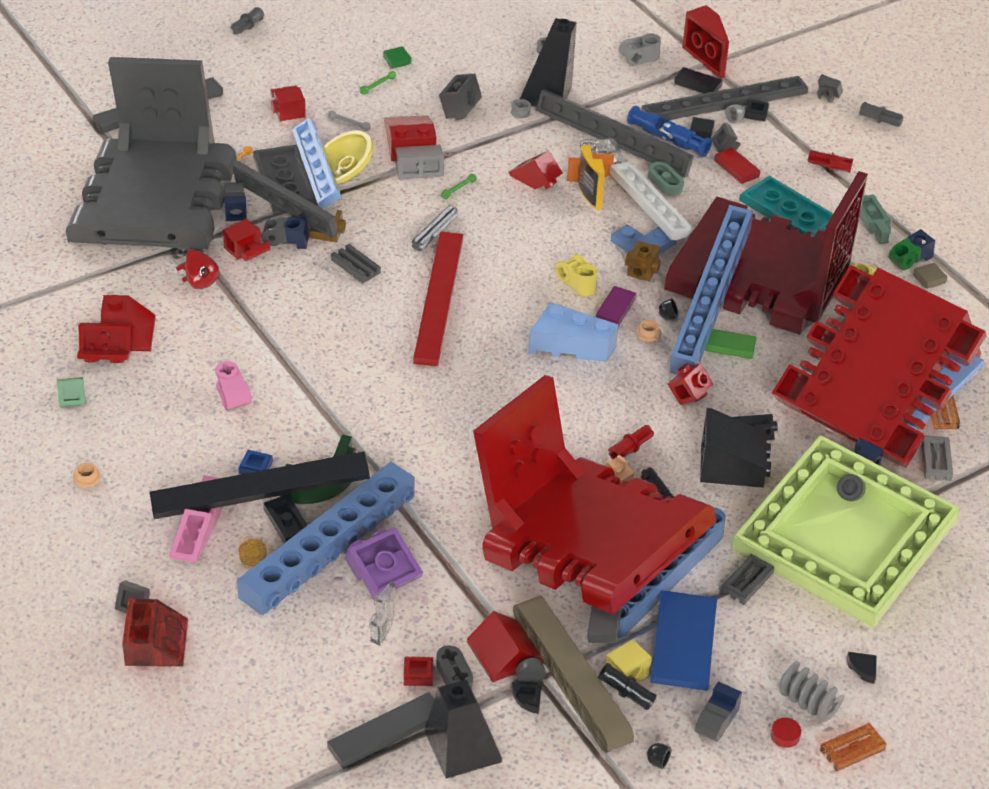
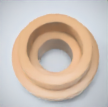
[636,320,661,342]
[73,463,101,488]

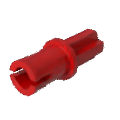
[807,150,853,173]
[608,425,654,460]

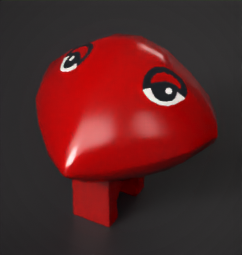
[176,249,220,289]

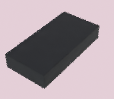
[674,67,723,94]

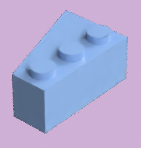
[528,302,618,362]

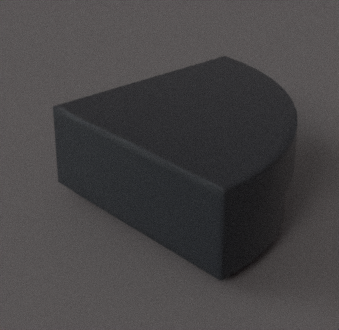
[847,652,877,684]
[512,682,542,714]

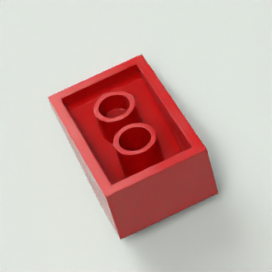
[682,5,729,79]
[384,115,436,161]

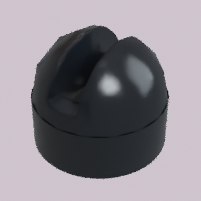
[659,299,678,320]
[647,743,672,769]

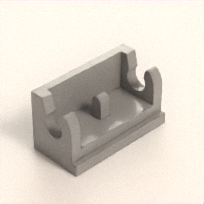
[395,145,444,179]

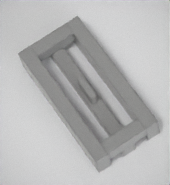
[922,435,953,481]

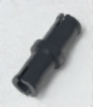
[598,663,657,710]

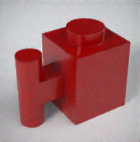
[270,85,306,121]
[223,219,271,261]

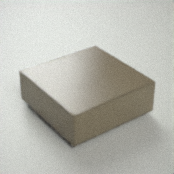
[913,263,948,289]

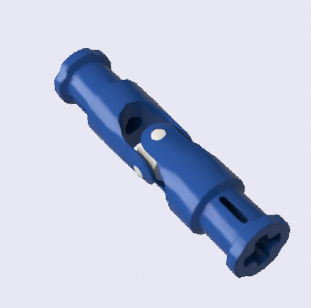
[627,106,712,157]

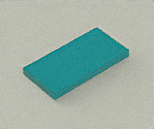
[739,175,833,237]

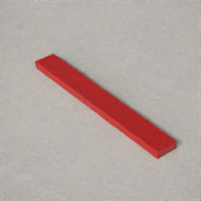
[413,232,463,366]

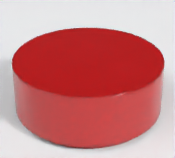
[771,718,802,748]

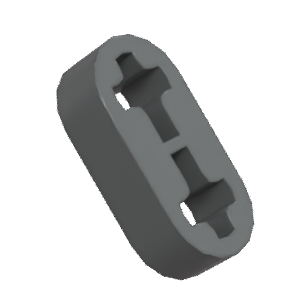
[436,645,473,690]

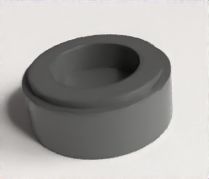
[837,474,866,502]
[515,658,546,684]

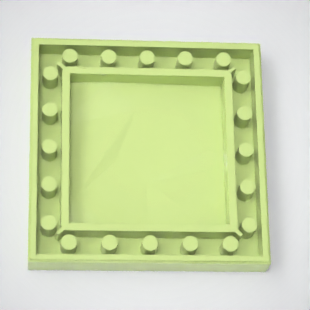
[732,435,960,628]

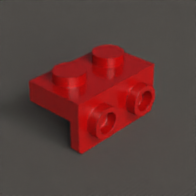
[77,322,131,363]

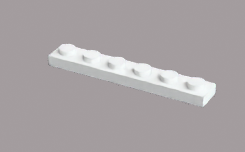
[609,163,693,240]

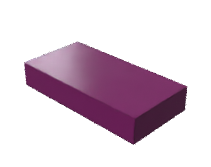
[596,286,636,327]

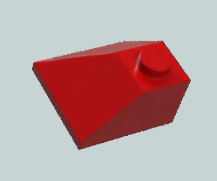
[101,295,156,351]

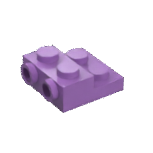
[344,527,424,600]

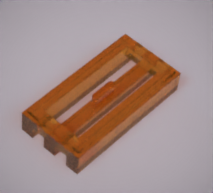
[931,395,960,429]
[820,723,887,772]

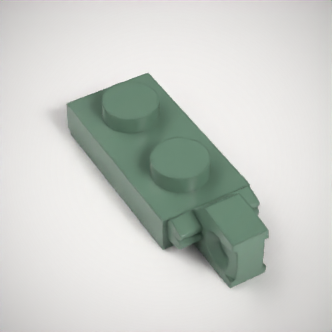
[859,194,891,244]

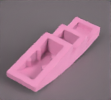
[169,475,223,563]

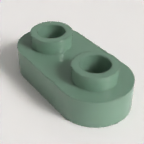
[648,162,684,196]

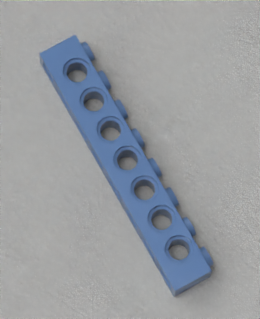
[670,205,753,374]
[237,462,415,616]

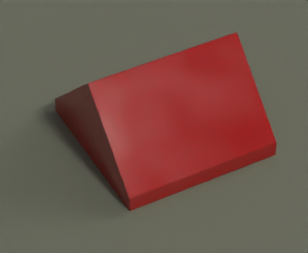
[467,611,544,683]

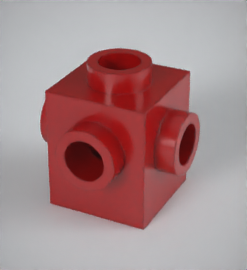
[667,363,714,405]

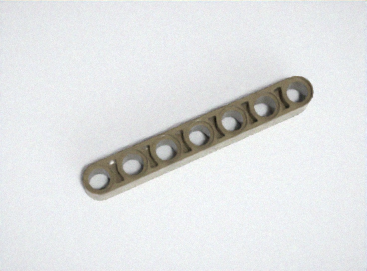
[513,596,634,753]

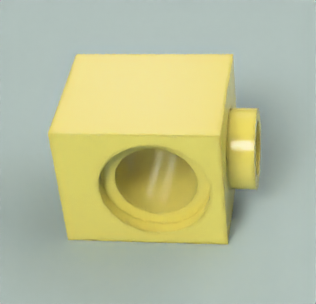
[605,639,652,683]

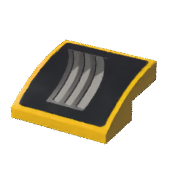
[578,145,605,210]

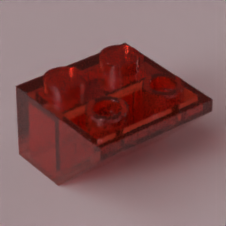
[122,599,188,667]

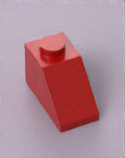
[508,150,563,190]

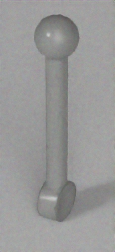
[328,110,370,131]

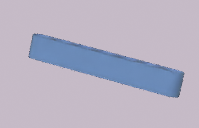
[618,507,726,638]

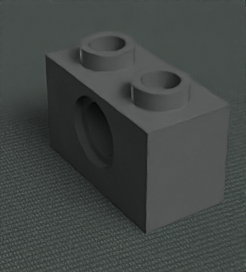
[439,73,482,120]

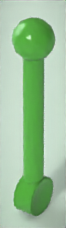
[360,71,396,95]
[441,174,477,199]

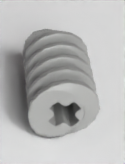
[779,661,845,723]

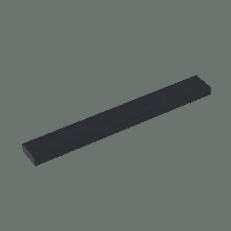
[149,451,370,519]

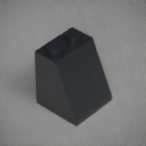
[700,408,771,488]

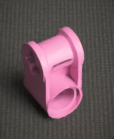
[215,361,252,410]

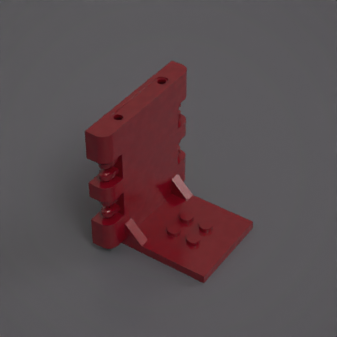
[664,171,868,335]

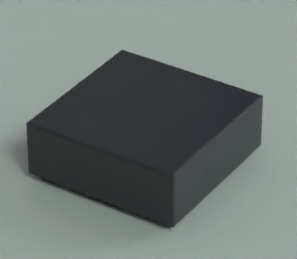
[744,99,770,122]
[690,117,715,139]

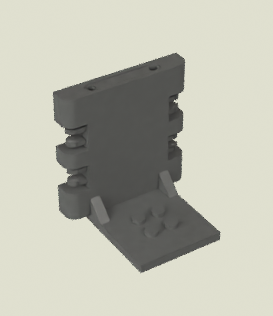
[66,57,237,249]

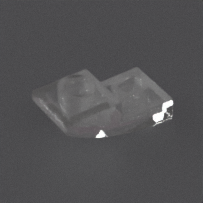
[369,582,396,646]

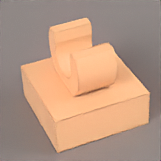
[605,455,635,483]

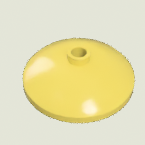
[324,131,374,185]

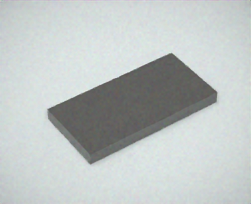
[253,145,318,212]

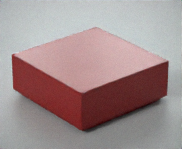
[404,657,433,686]

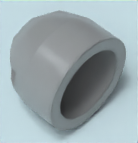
[725,104,745,123]

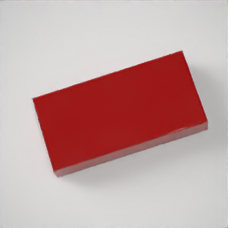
[714,147,760,184]

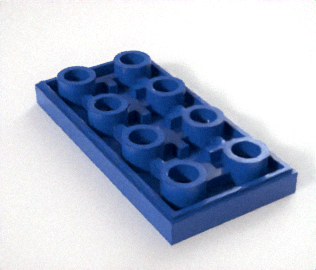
[650,590,717,691]

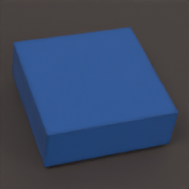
[238,450,273,474]

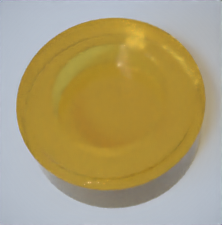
[239,539,267,566]

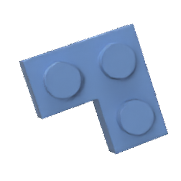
[611,224,677,255]

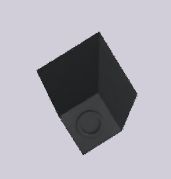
[520,18,577,107]
[425,679,502,779]

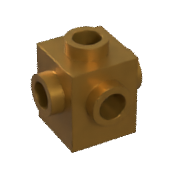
[625,240,661,282]

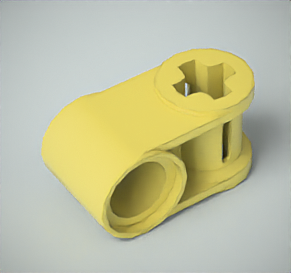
[555,254,598,296]

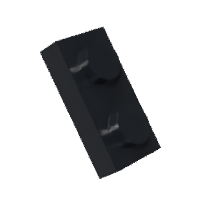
[263,494,308,543]

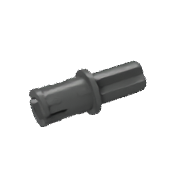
[231,7,264,35]
[859,102,903,127]

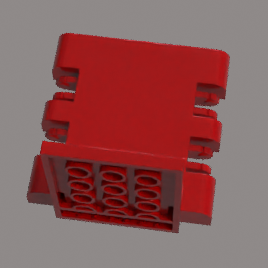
[772,265,987,468]
[473,375,716,615]

